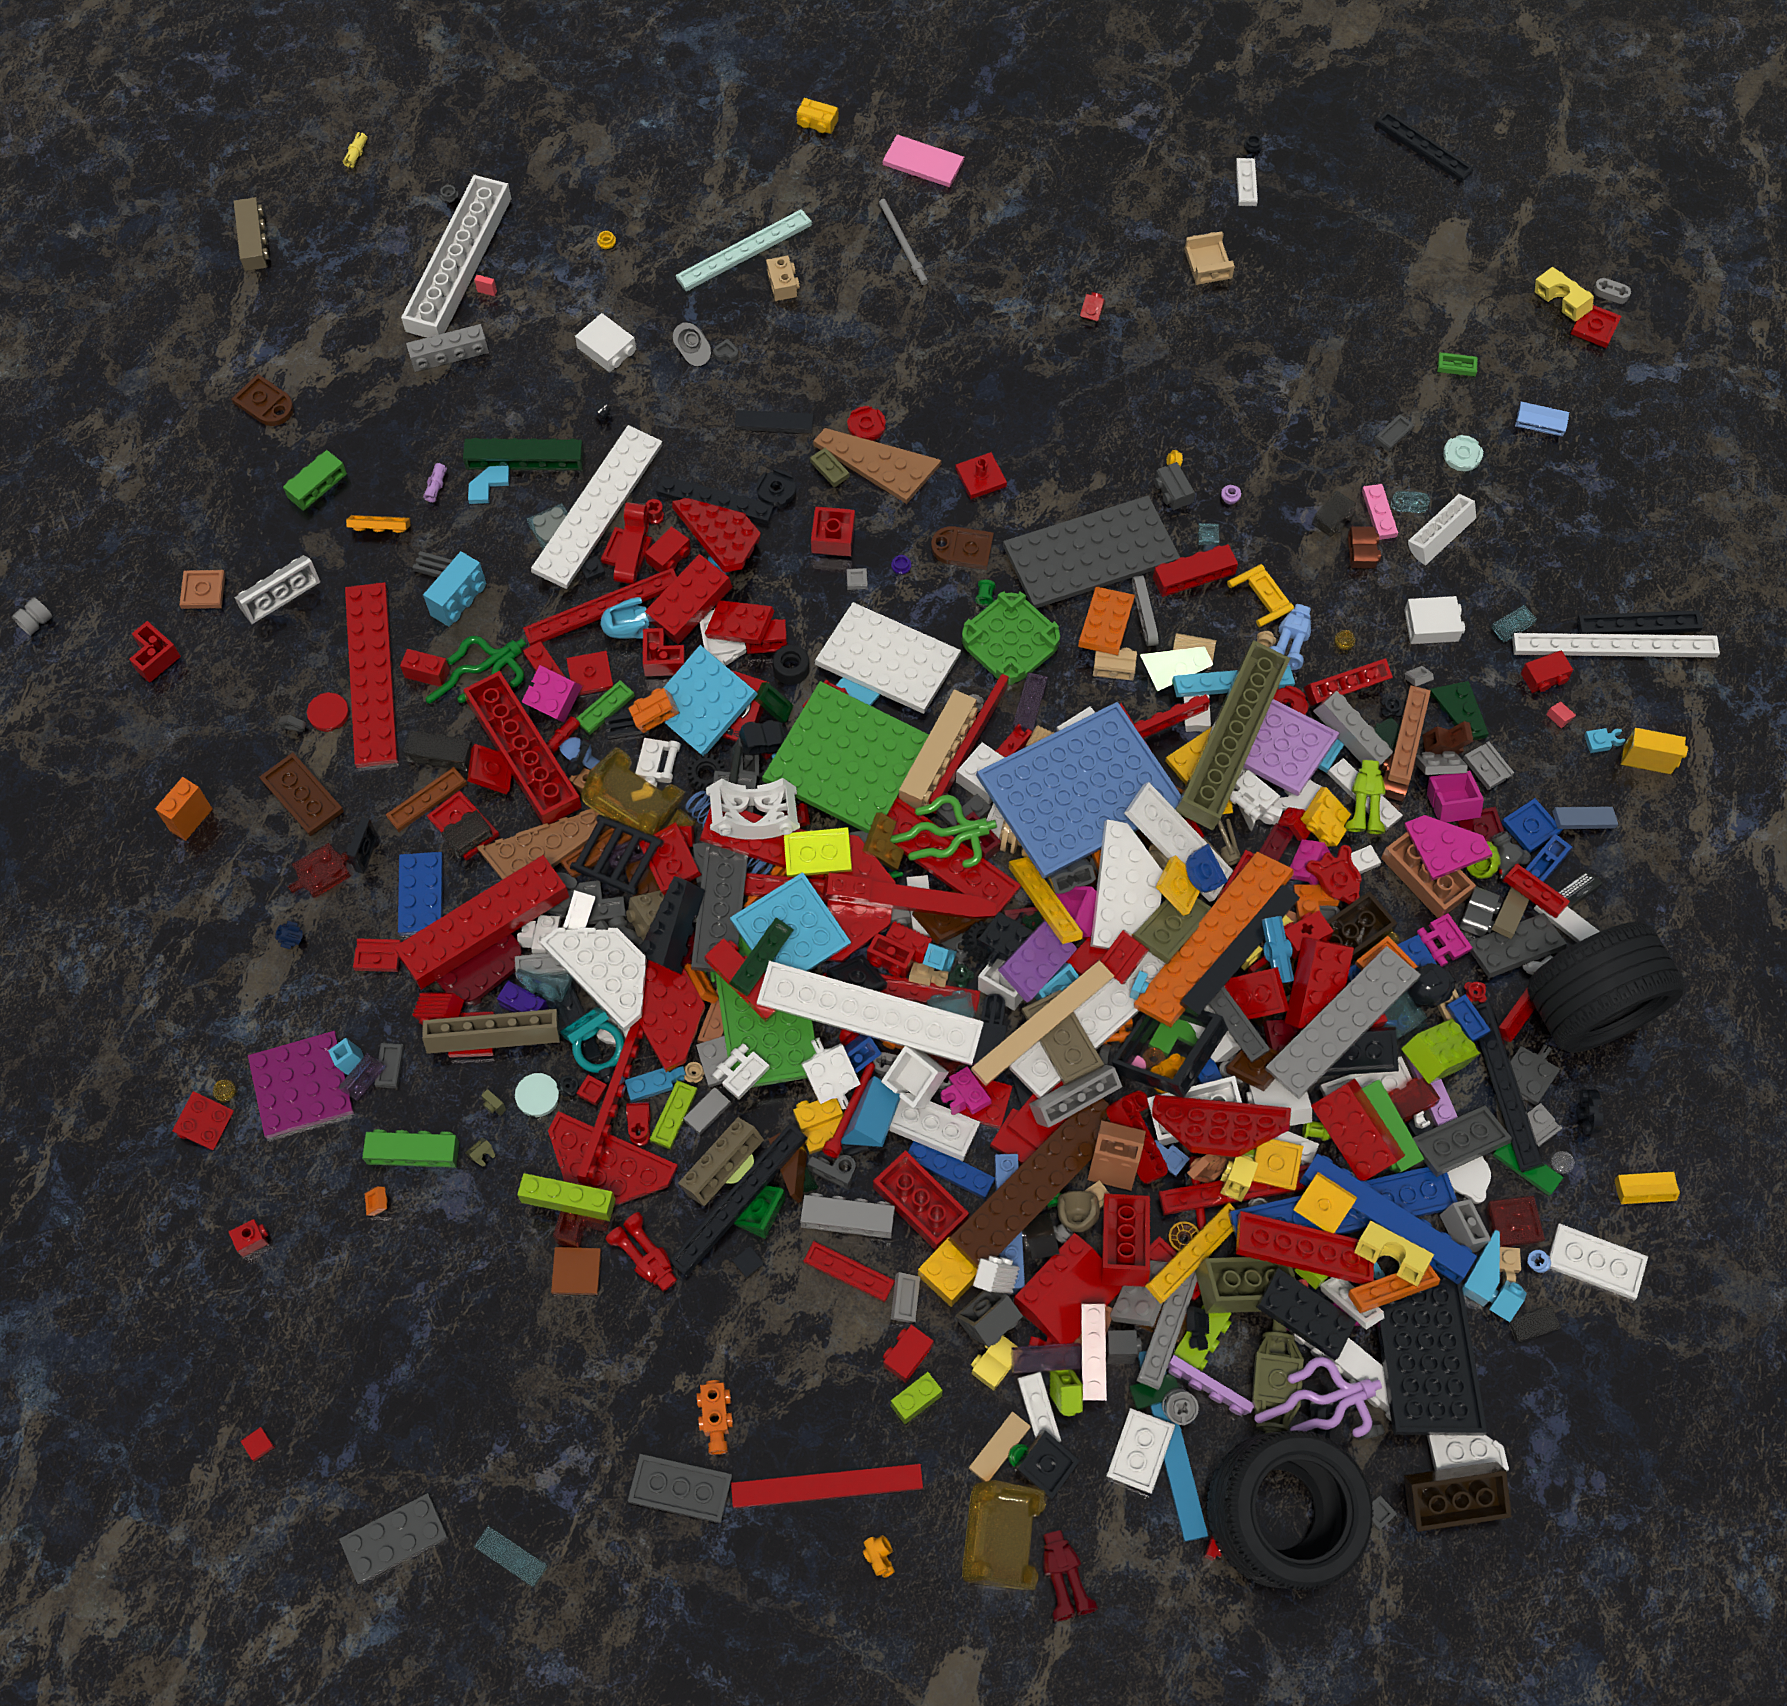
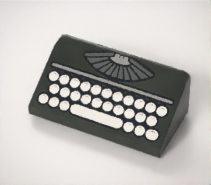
[1557,871,1603,909]

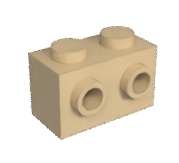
[766,256,800,301]

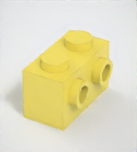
[1220,1155,1258,1202]

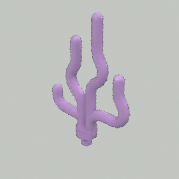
[1254,1357,1382,1438]

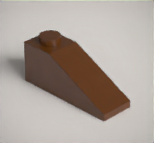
[768,1132,807,1203]

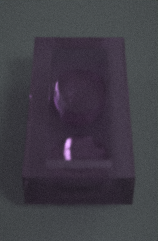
[339,1053,386,1101]

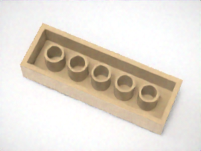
[899,690,978,809]

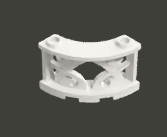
[706,778,800,840]

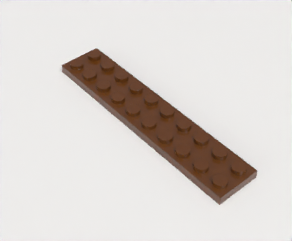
[948,1098,1111,1269]

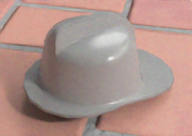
[673,323,711,366]

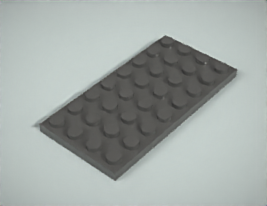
[1003,495,1180,608]

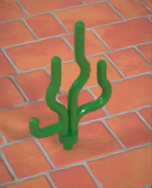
[425,636,526,704]

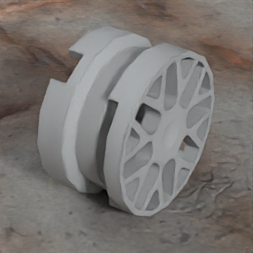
[1162,1388,1199,1425]

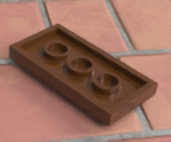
[259,752,344,836]

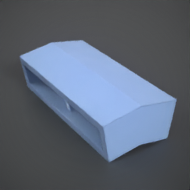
[1515,402,1569,437]

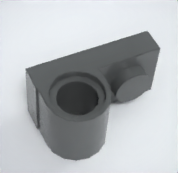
[808,1155,856,1190]

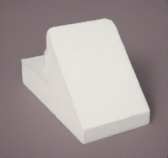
[1239,796,1283,831]

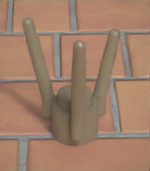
[1204,819,1241,866]

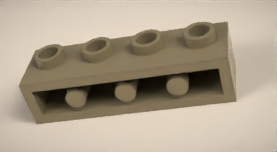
[678,1117,764,1206]

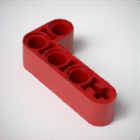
[614,502,649,584]
[1106,1091,1168,1184]

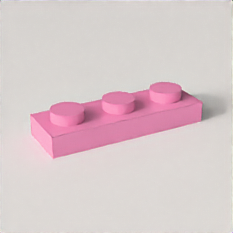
[1362,484,1398,540]

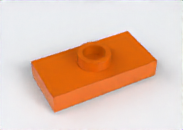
[683,963,719,1004]

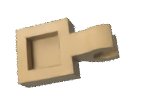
[1500,1247,1521,1284]

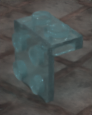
[516,969,573,1002]
[1382,991,1428,1039]

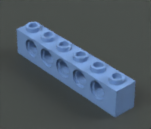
[994,1154,1025,1295]

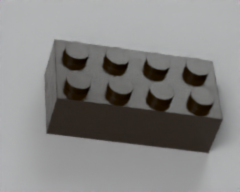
[1404,1461,1512,1532]

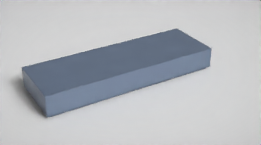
[1552,807,1619,829]

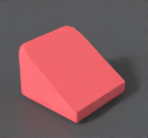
[1546,702,1576,728]

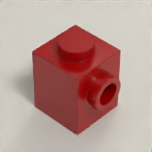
[229,1219,268,1257]

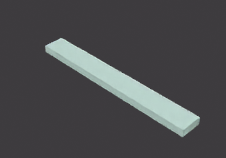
[676,209,812,291]

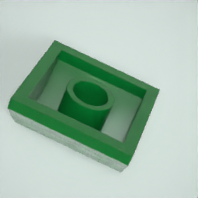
[734,1186,785,1239]

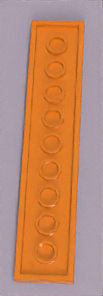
[1134,852,1294,1028]

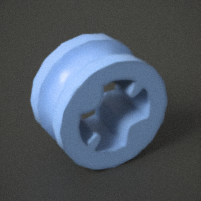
[1528,1250,1551,1273]

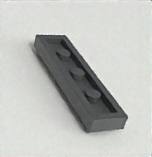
[1209,987,1270,1063]

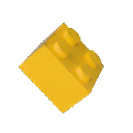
[918,1237,977,1307]

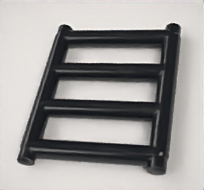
[570,814,664,895]

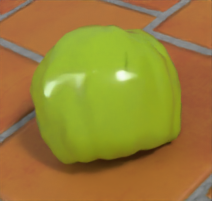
[1466,841,1501,879]

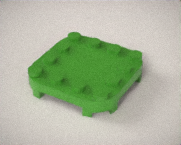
[962,591,1060,685]

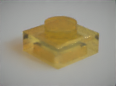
[667,809,697,827]

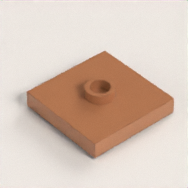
[179,570,226,609]

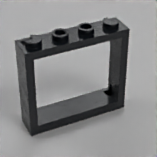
[1111,1009,1228,1098]

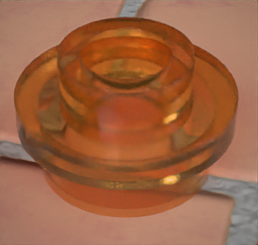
[1143,1047,1165,1069]

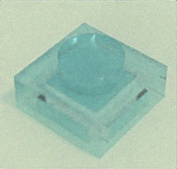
[1198,523,1219,545]

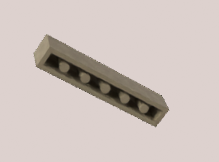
[422,1009,560,1054]

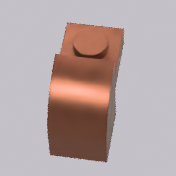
[1422,721,1473,754]

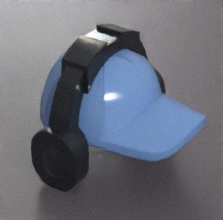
[559,733,601,776]

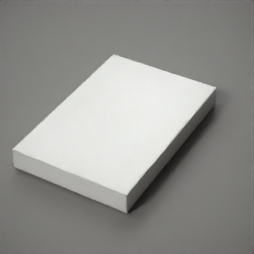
[1107,1408,1175,1494]

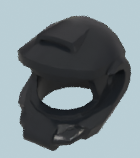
[1407,963,1456,1008]

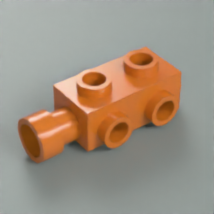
[697,1380,733,1455]

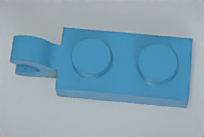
[625,1066,686,1103]

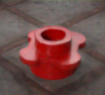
[1464,982,1487,1003]

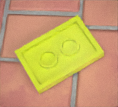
[784,828,852,877]

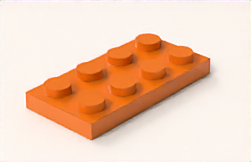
[1078,587,1135,655]

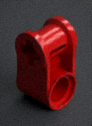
[626,1102,651,1147]

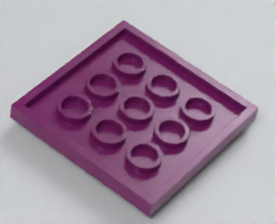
[248,1031,354,1139]

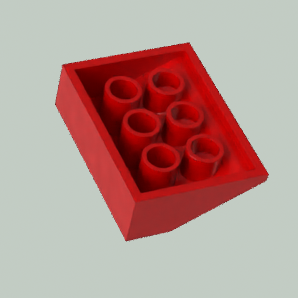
[1014,1233,1123,1352]

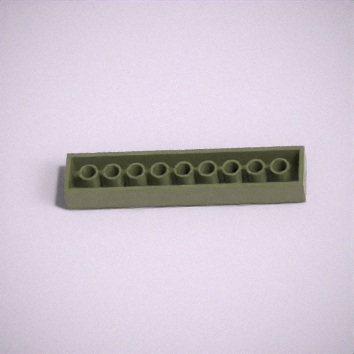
[1175,640,1290,830]

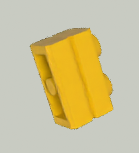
[797,98,839,134]

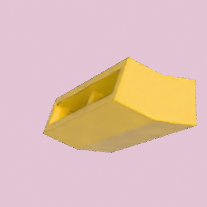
[1614,1172,1680,1204]

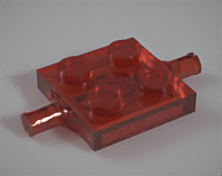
[288,843,351,898]

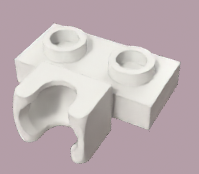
[517,915,561,954]

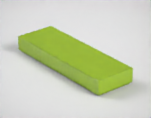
[650,1080,698,1150]

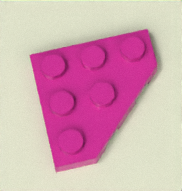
[1404,815,1493,881]

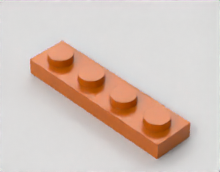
[1348,1265,1440,1313]

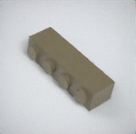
[234,197,269,271]

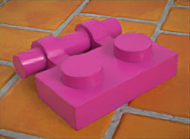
[1417,913,1473,967]

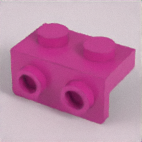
[1290,840,1331,885]

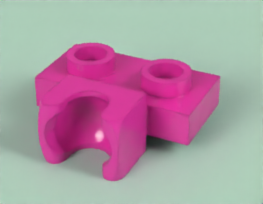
[940,1067,991,1115]

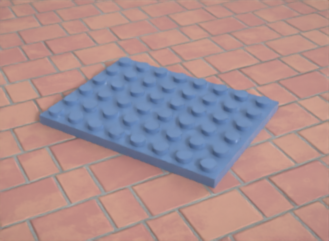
[976,702,1181,879]

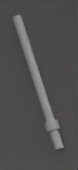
[879,199,928,285]

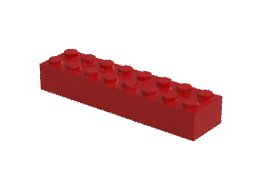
[463,671,582,825]
[394,855,569,990]

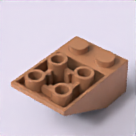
[1087,1120,1146,1191]

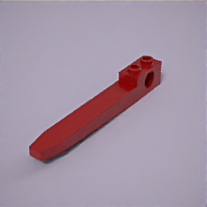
[822,872,997,919]

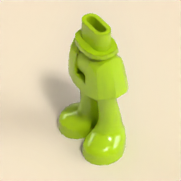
[1345,760,1385,835]

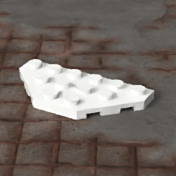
[1090,819,1163,950]
[540,928,647,1031]

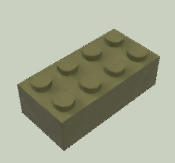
[1195,1257,1295,1313]

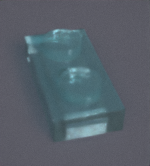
[1491,605,1537,642]

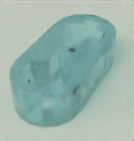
[1391,491,1430,513]

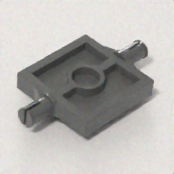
[1510,1045,1560,1106]

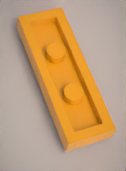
[346,515,411,533]

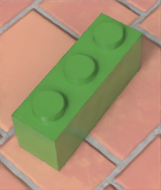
[283,450,347,511]

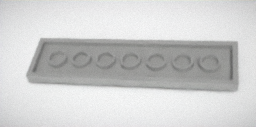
[1265,946,1421,1099]

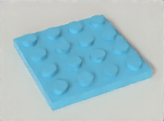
[663,645,758,756]
[730,872,851,973]

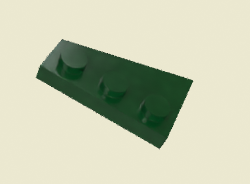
[1430,681,1489,740]

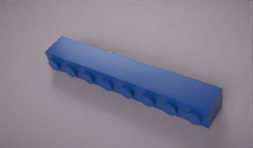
[1299,1153,1477,1284]

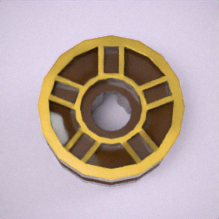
[1167,1221,1199,1253]

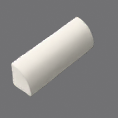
[1408,494,1476,566]

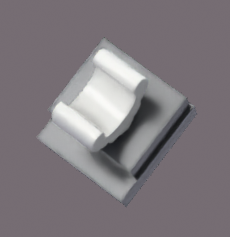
[1403,1111,1433,1138]

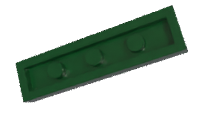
[729,918,794,996]

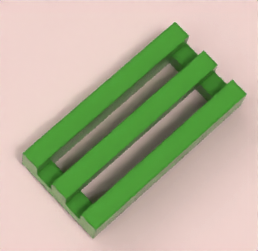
[1437,352,1478,376]

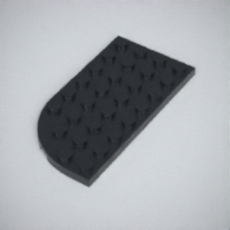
[1377,1264,1487,1436]

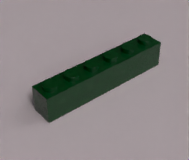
[463,438,584,470]

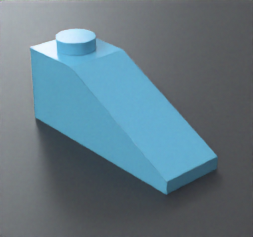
[1462,1230,1500,1307]

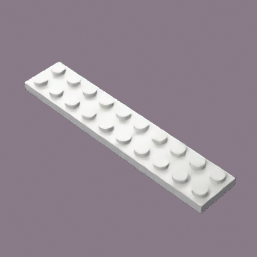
[531,425,662,589]
[1009,951,1166,1099]
[757,961,984,1066]

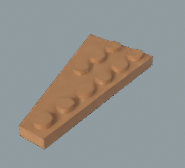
[813,428,942,504]
[477,804,617,880]

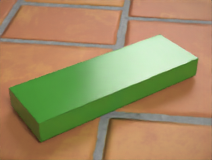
[576,680,635,735]

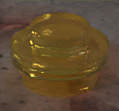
[1335,630,1355,650]
[213,1080,236,1102]

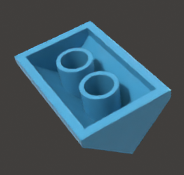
[841,1076,900,1147]

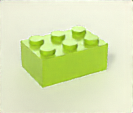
[1402,1019,1480,1084]

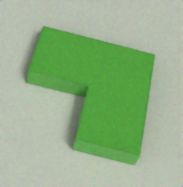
[1148,1019,1198,1057]

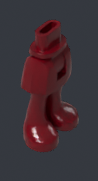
[1043,1530,1098,1622]

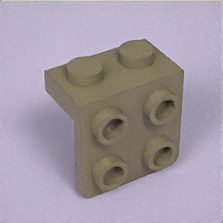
[626,890,665,941]

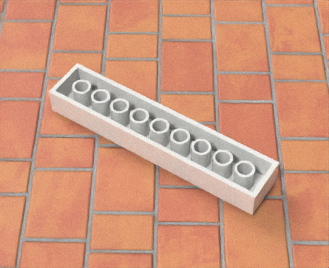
[401,175,511,338]

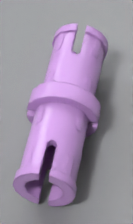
[423,463,447,502]

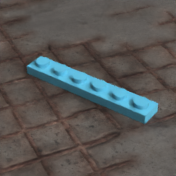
[1172,666,1295,697]

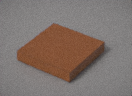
[551,1247,601,1295]

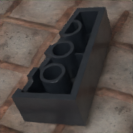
[639,876,705,974]

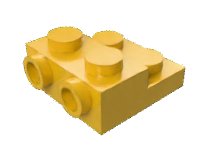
[1301,787,1351,847]
[793,1098,843,1154]

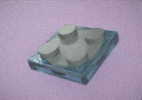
[526,503,568,550]

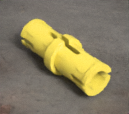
[343,132,368,168]

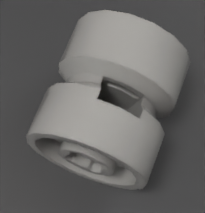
[12,597,52,636]

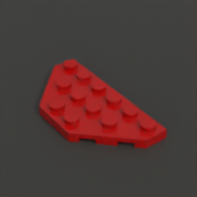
[672,498,761,573]
[826,835,896,962]
[637,960,705,1072]
[1152,1095,1291,1157]
[548,1111,678,1206]

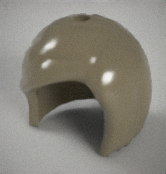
[1057,1190,1100,1232]

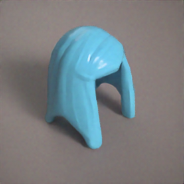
[601,597,650,639]

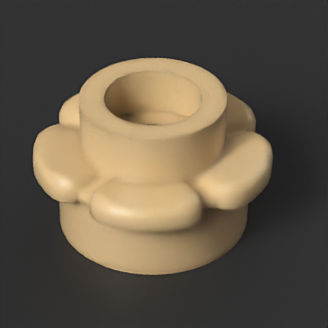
[1257,631,1276,647]
[684,1062,705,1083]

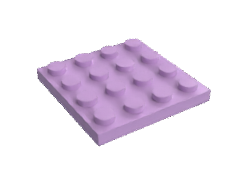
[1243,699,1339,796]

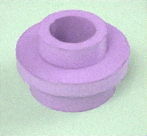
[1221,485,1241,504]

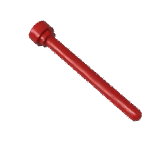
[822,1062,875,1158]

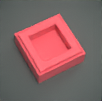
[474,275,497,296]

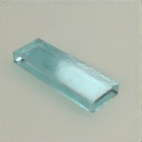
[474,1526,548,1588]

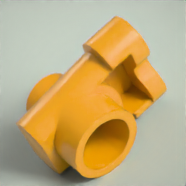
[863,1535,895,1577]

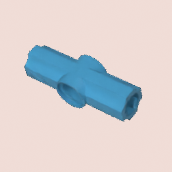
[1262,916,1294,983]

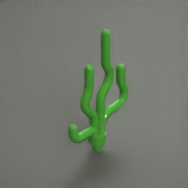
[890,795,997,868]

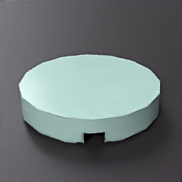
[1443,435,1483,471]
[515,1073,560,1117]

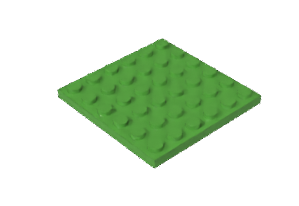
[762,681,929,833]

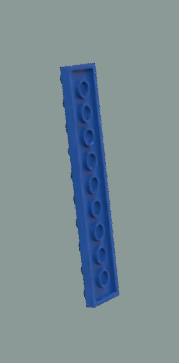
[1229,1167,1458,1257]

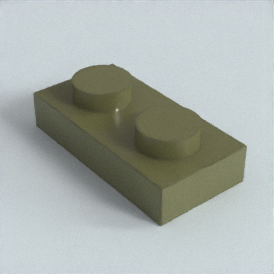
[810,448,850,487]

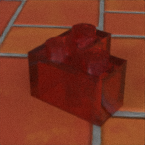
[553,1211,610,1248]

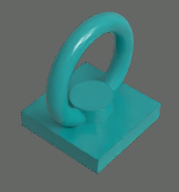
[560,1007,624,1073]

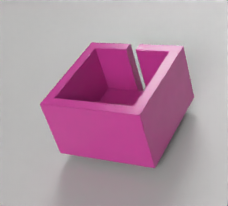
[522,665,582,723]
[1427,771,1484,823]
[1043,886,1097,937]

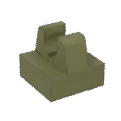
[465,1138,495,1166]

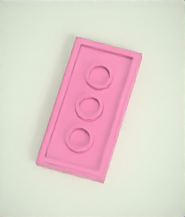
[883,135,964,187]

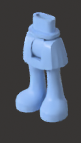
[1269,604,1311,670]

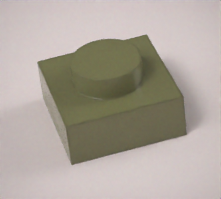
[481,1089,506,1116]

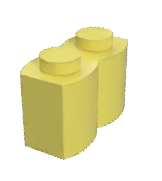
[971,1335,1023,1391]

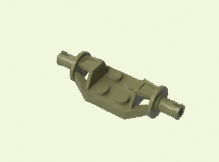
[1252,1319,1304,1433]

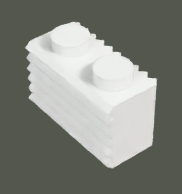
[973,1255,1020,1294]

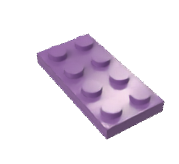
[998,920,1077,1002]

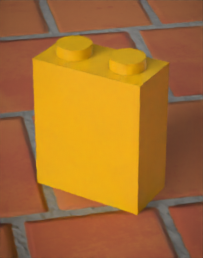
[1621,728,1688,774]

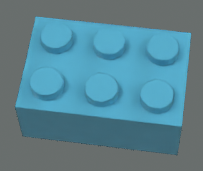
[423,551,486,627]

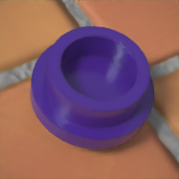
[891,555,911,575]

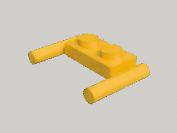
[1227,564,1294,627]

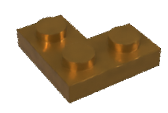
[862,812,905,870]

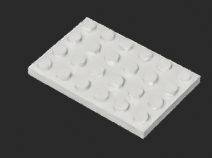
[815,602,961,714]

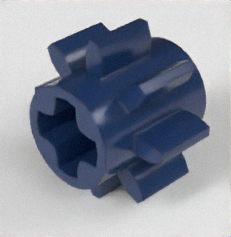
[275,921,303,949]

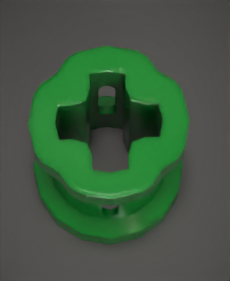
[975,579,996,606]

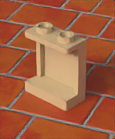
[1184,232,1235,285]

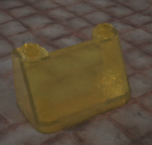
[581,747,685,841]
[962,1480,1045,1591]

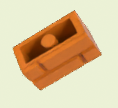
[628,688,679,733]

